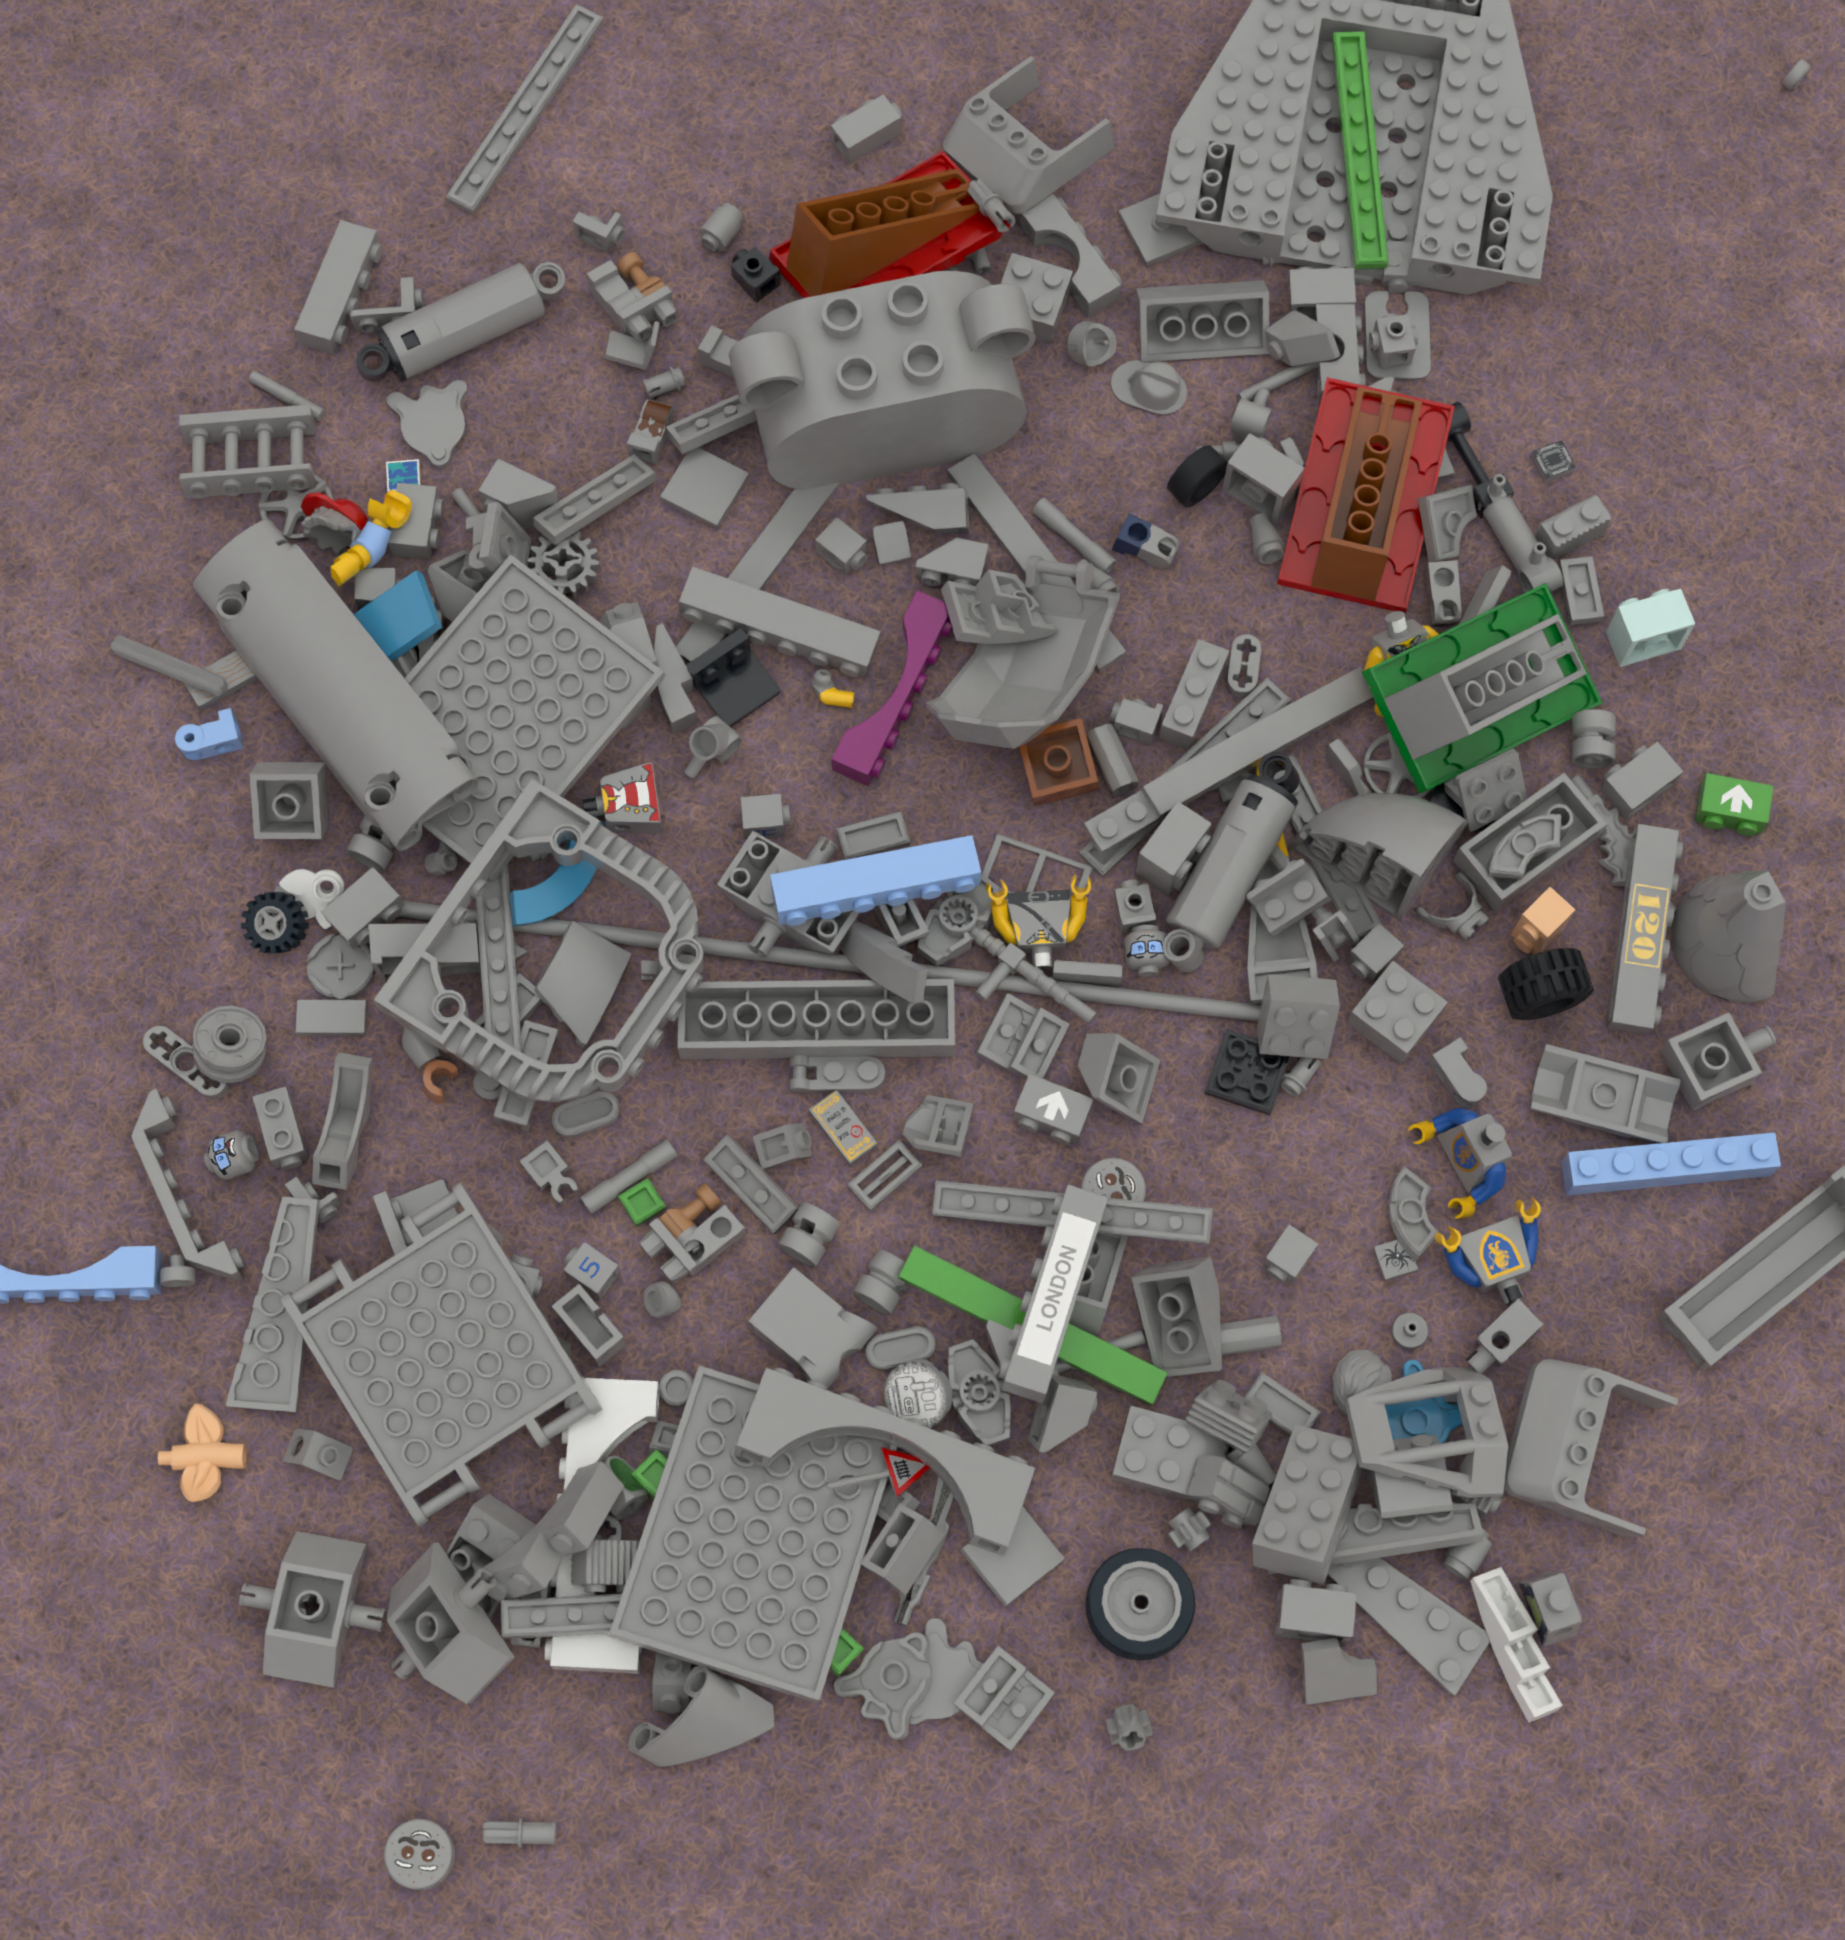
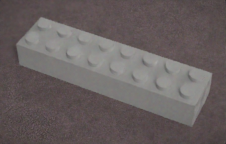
[678,979,955,1060]

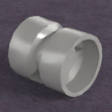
[1571,709,1616,769]
[345,816,395,872]
[777,1202,841,1268]
[852,1249,909,1316]

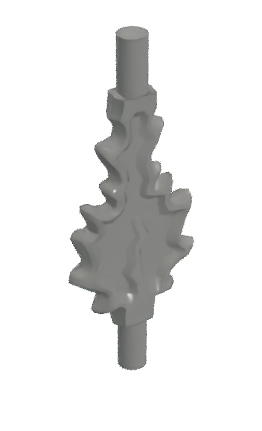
[1571,774,1677,913]

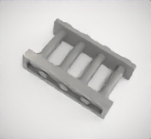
[179,405,316,499]

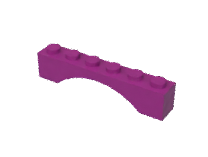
[831,590,953,786]

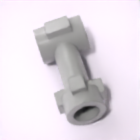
[425,842,457,876]

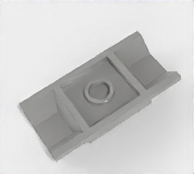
[1530,1044,1681,1144]

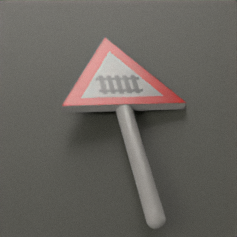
[826,1447,930,1498]

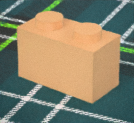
[1511,887,1576,954]

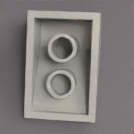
[1069,1233,1128,1335]
[1131,1257,1222,1377]

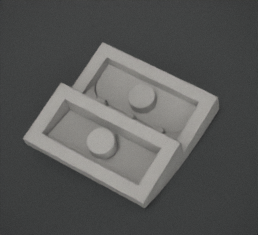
[974,993,1070,1080]
[960,1506,1065,1607]
[953,1646,1055,1752]

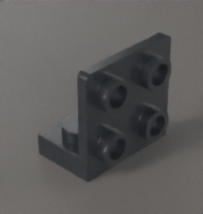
[687,628,780,727]

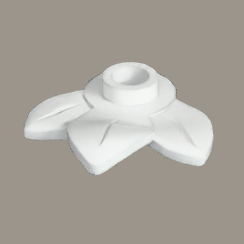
[279,869,344,929]

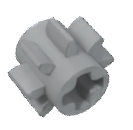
[1167,1507,1211,1552]
[1106,1704,1153,1751]

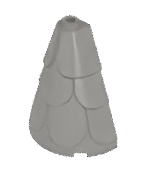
[1671,871,1786,1003]

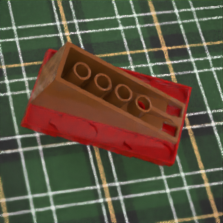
[769,151,1010,298]
[1277,377,1455,614]

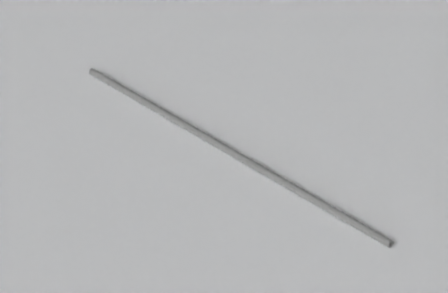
[275,885,1261,1022]

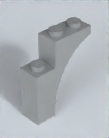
[481,1461,624,1603]

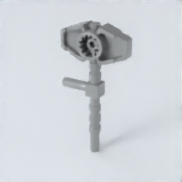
[917,874,1097,1024]
[947,1330,1145,1447]

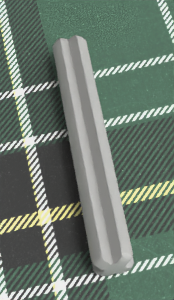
[110,635,228,696]

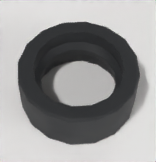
[1167,445,1228,508]

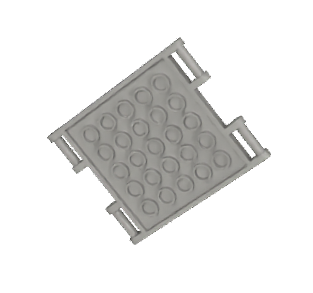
[280,1182,603,1527]

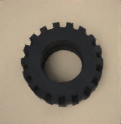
[1498,948,1594,1020]

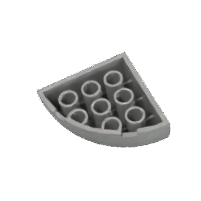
[1288,793,1467,921]

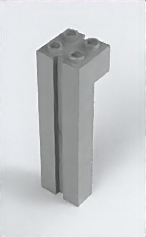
[1657,1165,1845,1372]

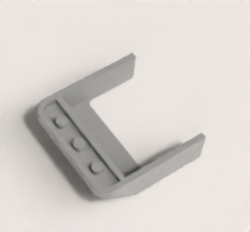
[943,56,1115,214]
[1504,1359,1678,1538]

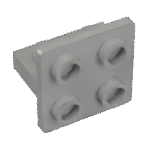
[1443,749,1527,831]

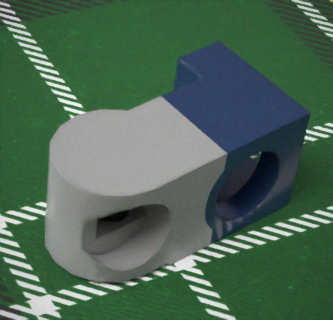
[1112,513,1180,569]

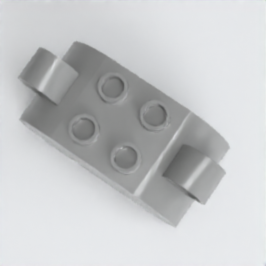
[728,271,1036,490]

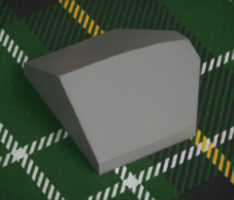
[903,1095,974,1157]

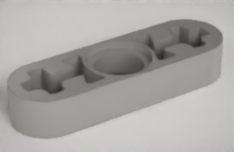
[143,1026,229,1100]

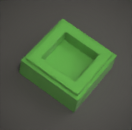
[618,1178,666,1227]

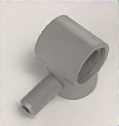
[1230,388,1272,444]
[684,716,743,778]

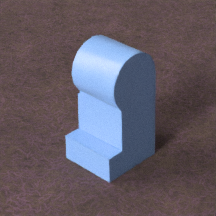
[175,708,244,760]

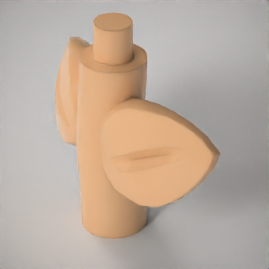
[158,1403,247,1502]

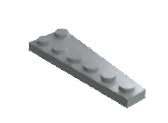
[1327,1558,1490,1697]

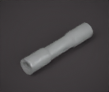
[1032,497,1117,574]
[580,1139,678,1215]

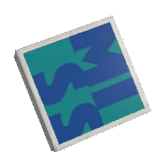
[386,459,421,492]

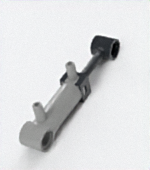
[1447,402,1563,593]

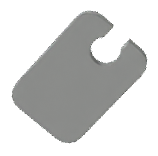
[1364,291,1431,380]

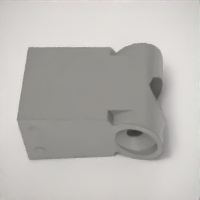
[748,1267,877,1390]

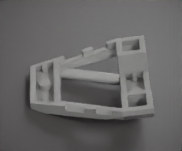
[1345,1367,1508,1498]

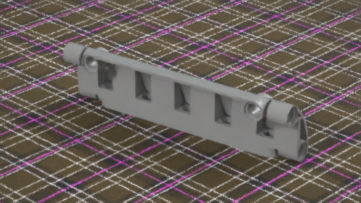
[193,519,479,851]

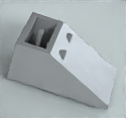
[446,1494,536,1621]

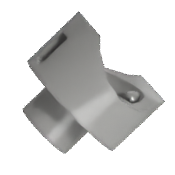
[1067,321,1117,366]

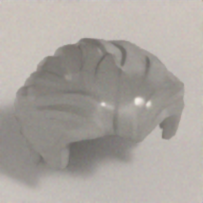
[1332,1350,1392,1415]

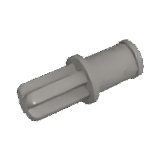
[968,179,1016,232]
[482,1818,557,1848]

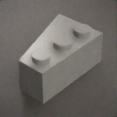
[368,921,481,983]

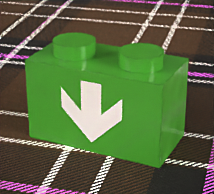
[1694,773,1774,836]

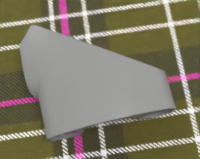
[628,1666,774,1767]

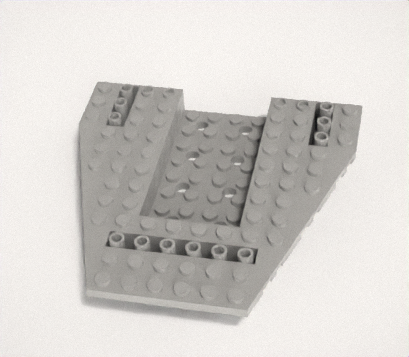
[1155,0,1553,295]

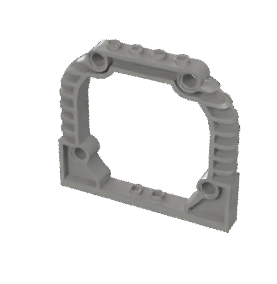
[374,779,704,1102]

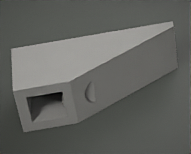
[866,483,970,534]

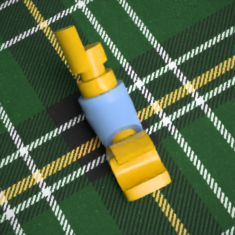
[330,490,412,586]

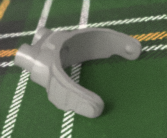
[1415,872,1490,940]

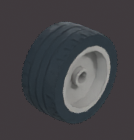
[1085,1548,1195,1661]

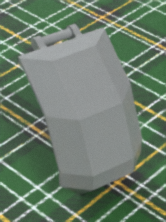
[926,556,1120,749]

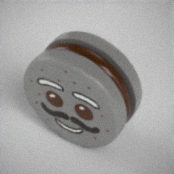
[1081,1158,1146,1201]
[384,1819,456,1890]

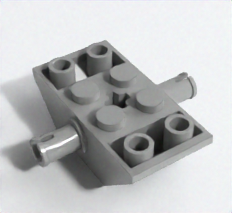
[717,831,860,958]
[239,1531,387,1688]
[387,1542,515,1704]

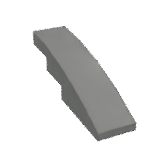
[840,920,928,1004]

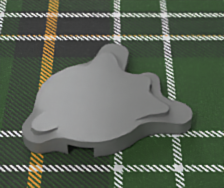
[386,380,468,468]
[909,1618,984,1725]
[833,1632,932,1740]

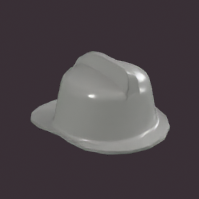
[1111,360,1187,415]

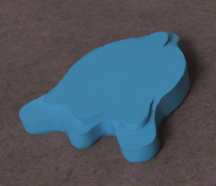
[1385,1360,1463,1443]

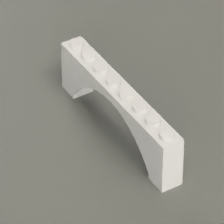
[545,1378,660,1674]

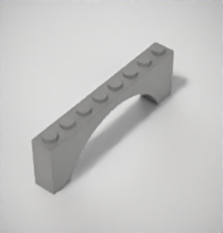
[734,1368,1035,1556]

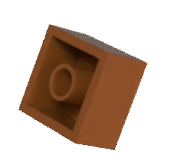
[1019,718,1099,806]

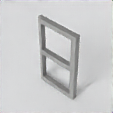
[982,833,1094,898]

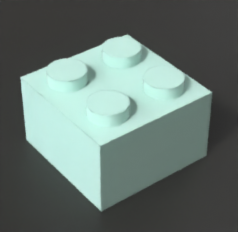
[1606,588,1695,667]

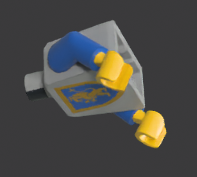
[1408,1108,1512,1219]
[1435,1197,1541,1305]

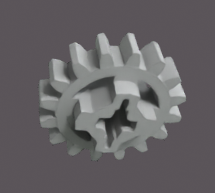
[527,531,600,599]

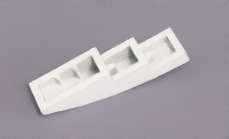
[1470,1567,1563,1723]

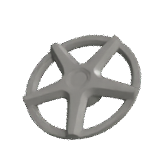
[259,475,333,539]
[1364,732,1432,798]

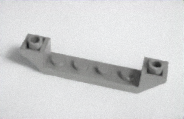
[131,1089,245,1282]

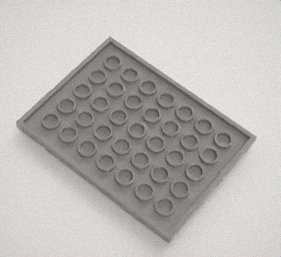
[389,554,665,881]
[608,1365,897,1704]

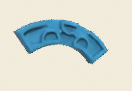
[509,822,604,927]

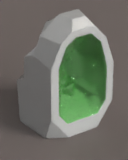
[602,1455,649,1520]

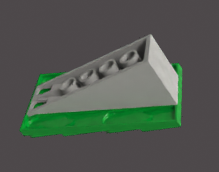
[1362,583,1603,794]

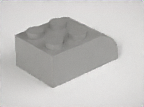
[1110,1406,1230,1505]

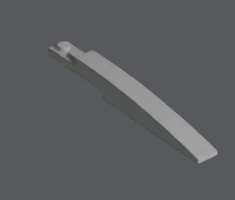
[1082,667,1373,855]

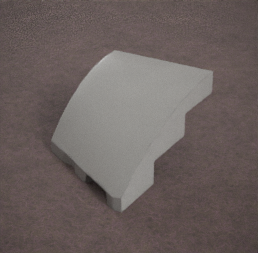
[941,569,1058,644]
[534,921,631,1048]

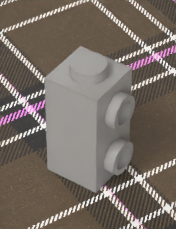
[831,94,903,164]
[252,1086,309,1170]

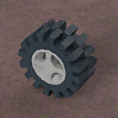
[241,892,309,954]

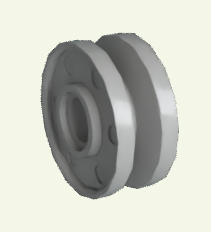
[192,1005,267,1083]

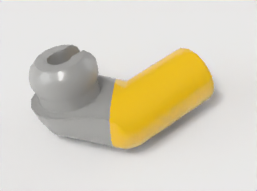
[812,669,855,709]

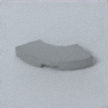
[1488,814,1561,879]
[1388,1166,1438,1261]

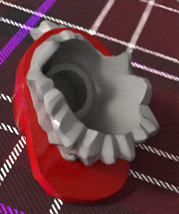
[301,492,369,555]

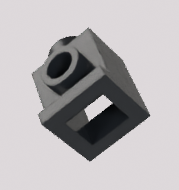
[731,247,781,303]

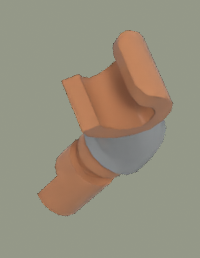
[402,1027,458,1104]

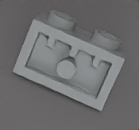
[1246,859,1331,936]

